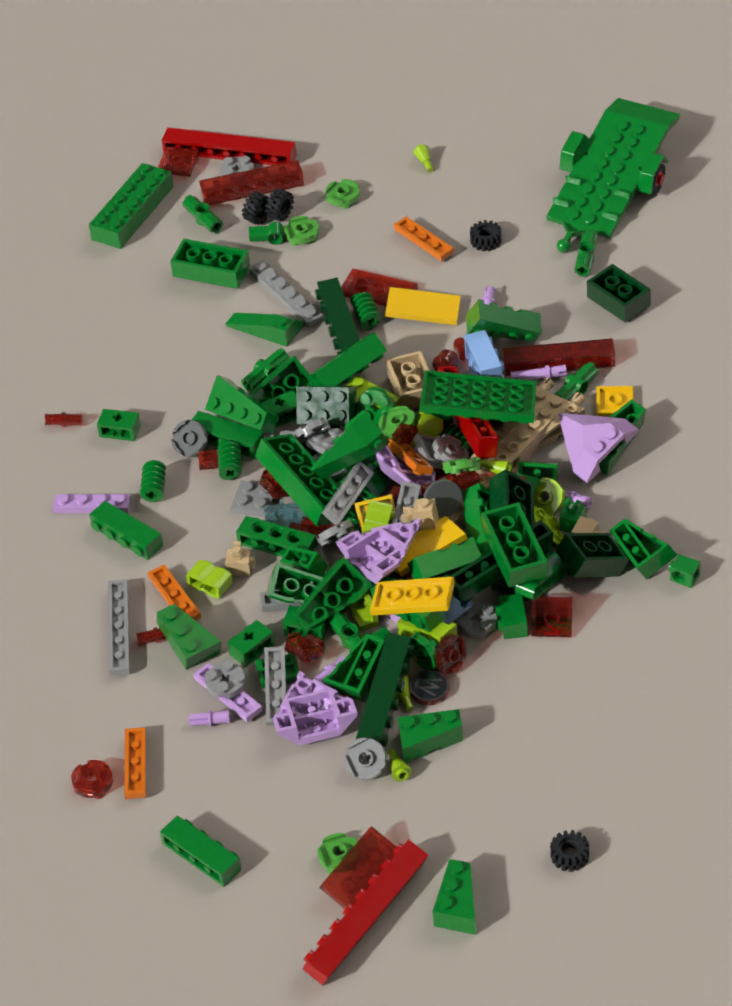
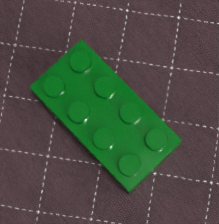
[170,238,250,289]
[308,333,387,386]
[481,502,548,587]

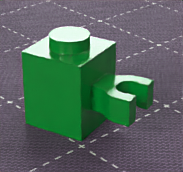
[559,497,586,533]

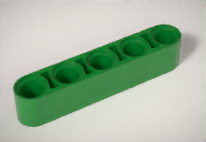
[515,552,570,600]

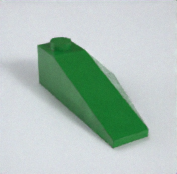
[267,563,323,603]

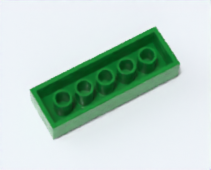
[89,163,173,249]
[255,434,353,526]

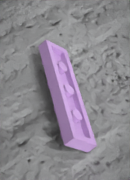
[53,494,131,513]
[193,663,263,723]

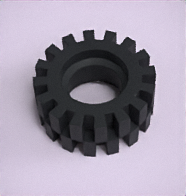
[265,188,294,222]
[242,191,270,225]
[470,220,502,251]
[550,830,589,872]

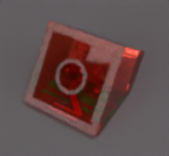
[531,595,573,637]

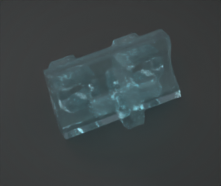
[264,498,300,526]

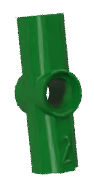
[182,195,223,234]
[575,230,598,277]
[241,348,289,392]
[555,362,598,401]
[327,611,362,650]

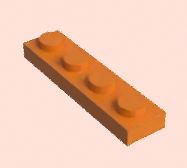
[393,216,454,262]
[387,438,433,476]
[147,564,201,621]
[124,727,146,799]

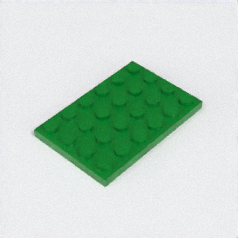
[419,370,537,424]

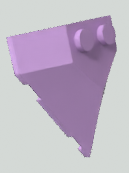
[558,413,639,484]
[374,445,436,498]
[336,518,422,584]
[273,671,358,745]

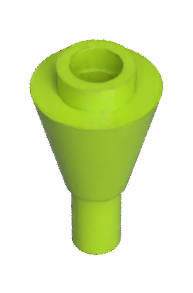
[413,144,434,172]
[480,459,512,474]
[398,676,413,711]
[388,749,412,782]

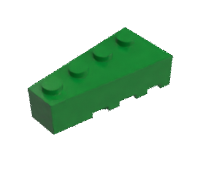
[466,299,542,342]
[205,375,279,434]
[599,399,646,475]
[462,483,491,556]

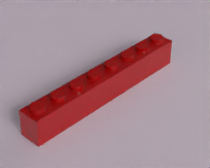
[162,127,297,168]
[438,366,498,460]
[302,839,429,986]

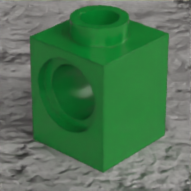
[668,554,700,588]

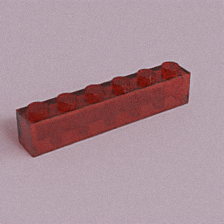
[199,160,304,205]
[503,338,615,376]

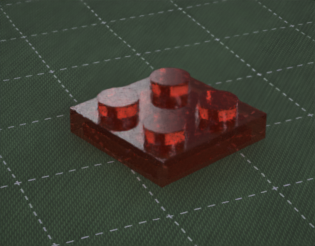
[158,147,199,177]

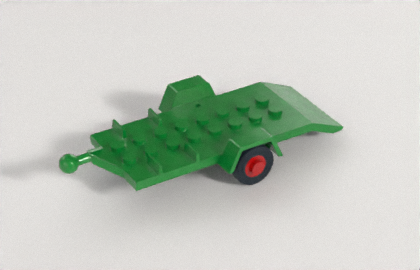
[546,98,680,253]

